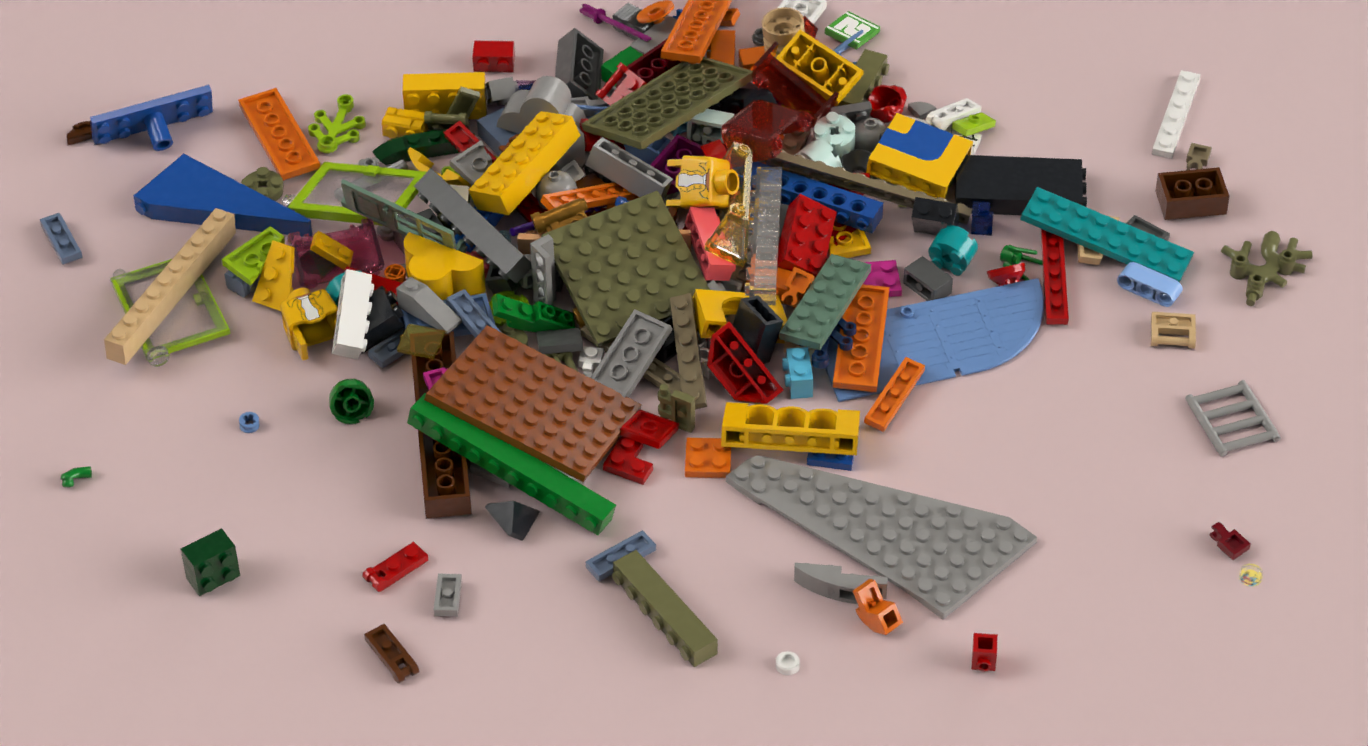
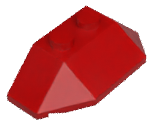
[707,321,784,404]

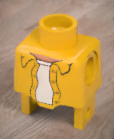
[666,155,739,209]
[281,288,338,361]

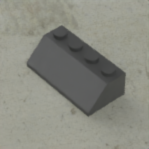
[555,28,604,100]

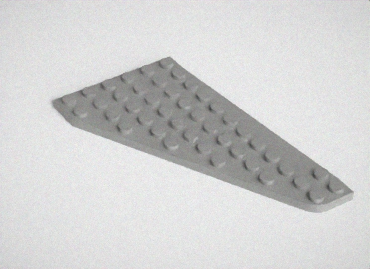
[726,456,1037,620]

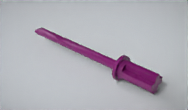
[579,3,652,42]

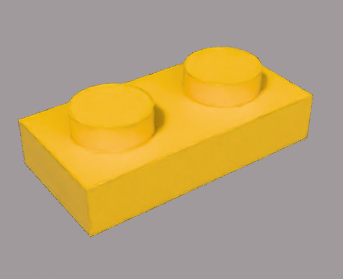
[310,230,354,270]

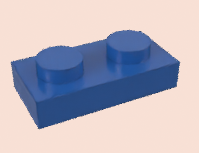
[807,452,854,471]

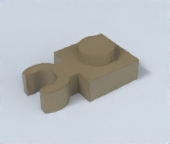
[1186,143,1212,170]

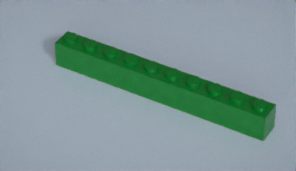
[407,393,616,535]

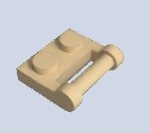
[1151,312,1196,349]

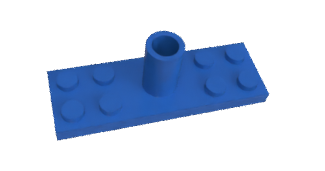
[90,85,213,151]

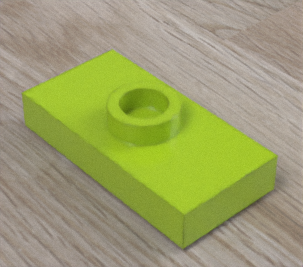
[952,112,996,137]

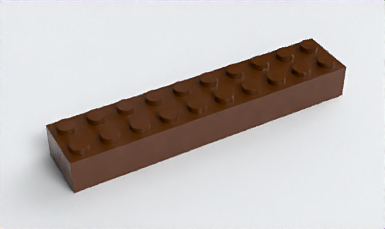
[410,331,472,519]

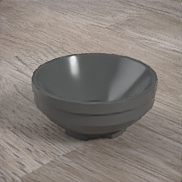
[841,149,873,178]

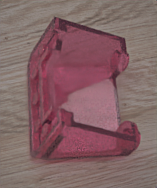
[286,218,385,289]

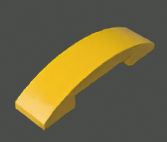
[408,147,471,187]

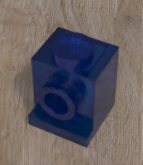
[971,201,994,236]

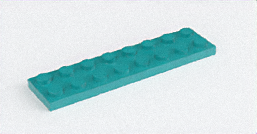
[1020,187,1194,283]

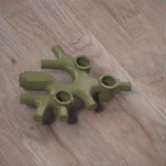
[1221,231,1312,306]

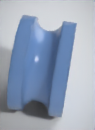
[239,412,260,433]

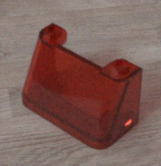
[721,100,812,166]

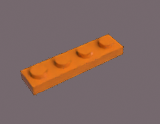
[864,357,925,432]

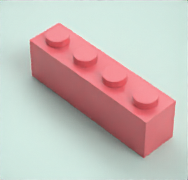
[685,207,736,281]

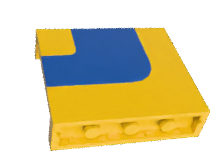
[866,113,973,199]

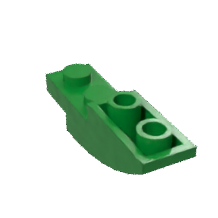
[492,294,575,332]

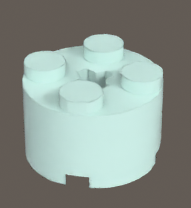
[814,112,855,160]
[795,139,842,184]

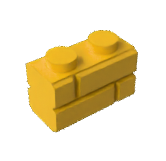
[381,107,428,138]

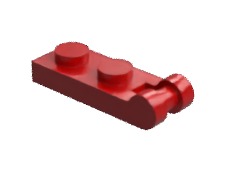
[362,541,428,592]

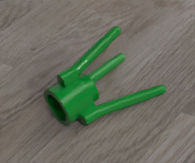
[1000,245,1043,281]

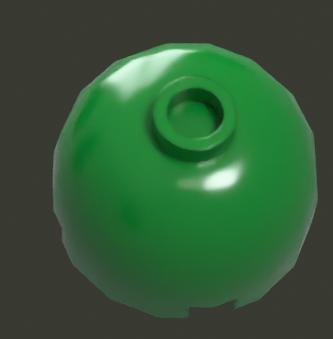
[329,379,374,424]

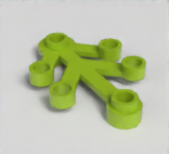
[308,94,366,154]

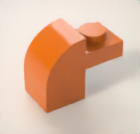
[852,579,903,635]

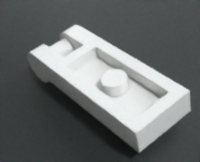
[926,98,982,131]

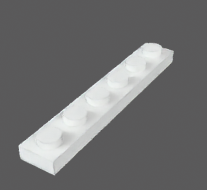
[1152,70,1201,159]

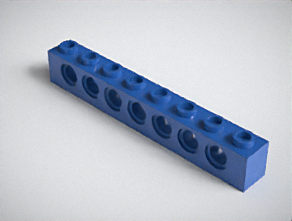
[728,153,883,234]

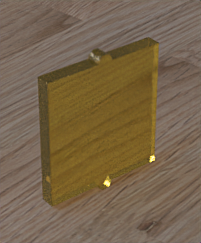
[397,324,445,359]

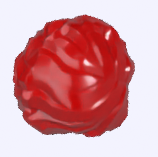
[867,85,907,123]

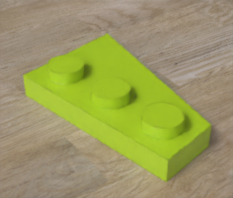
[222,226,285,286]

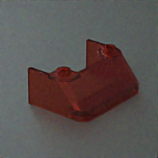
[752,41,839,128]

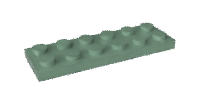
[779,254,871,350]

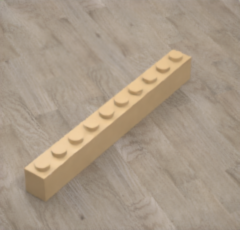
[104,208,236,365]

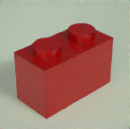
[472,40,515,72]

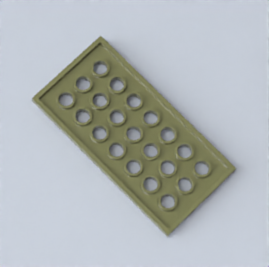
[582,57,755,149]

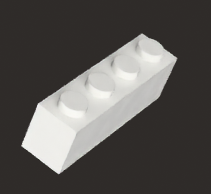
[332,269,374,359]

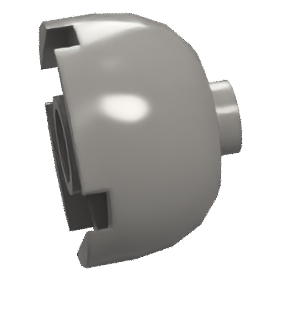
[855,118,887,153]
[536,171,577,210]

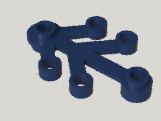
[797,317,856,369]

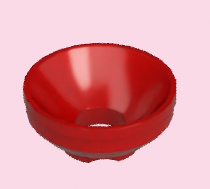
[986,263,1026,286]

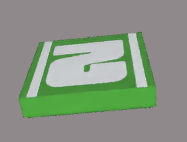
[824,11,880,50]

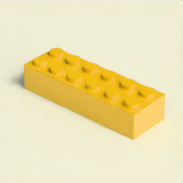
[469,111,580,215]

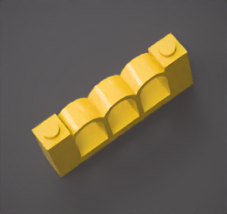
[721,402,860,455]

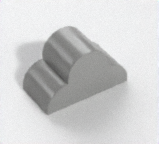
[496,76,586,134]

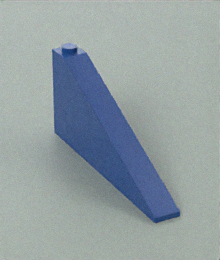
[133,154,313,237]

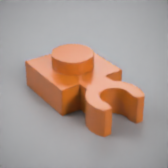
[781,267,815,308]

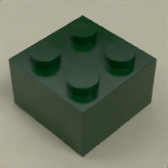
[180,528,240,596]

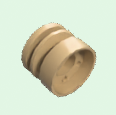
[762,7,805,60]

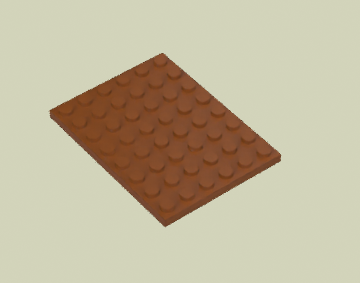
[424,325,642,482]

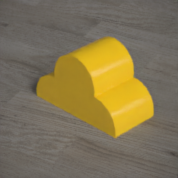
[775,29,864,107]
[404,232,486,300]

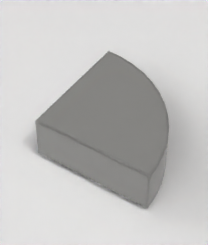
[908,102,936,119]

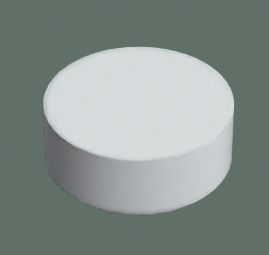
[776,651,800,675]

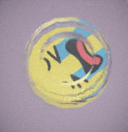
[1239,564,1263,587]

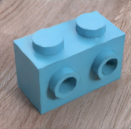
[782,347,813,399]

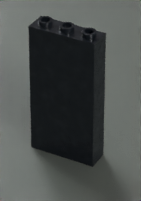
[955,155,1087,215]

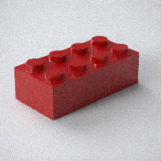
[774,194,837,278]

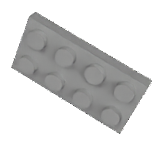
[590,309,673,398]

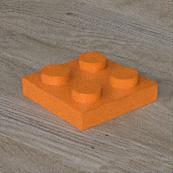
[685,437,731,478]

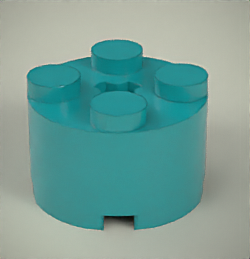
[928,225,978,276]

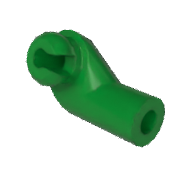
[60,466,92,488]

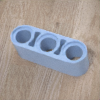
[1117,262,1183,307]

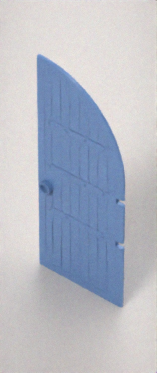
[825,278,1044,402]

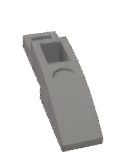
[794,563,888,604]

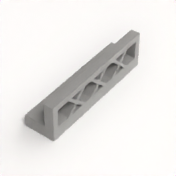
[530,234,557,306]

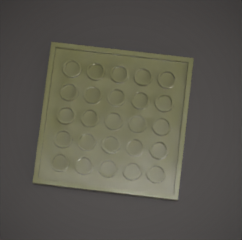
[541,190,710,347]

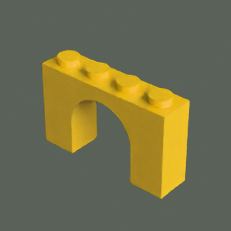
[693,289,787,344]

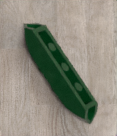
[372,129,476,165]

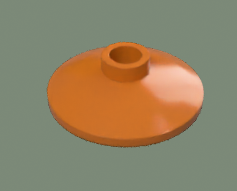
[636,0,674,24]

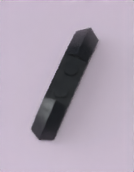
[707,88,777,115]

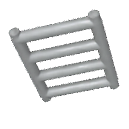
[1185,380,1281,456]

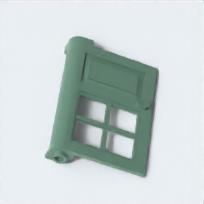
[341,179,467,253]

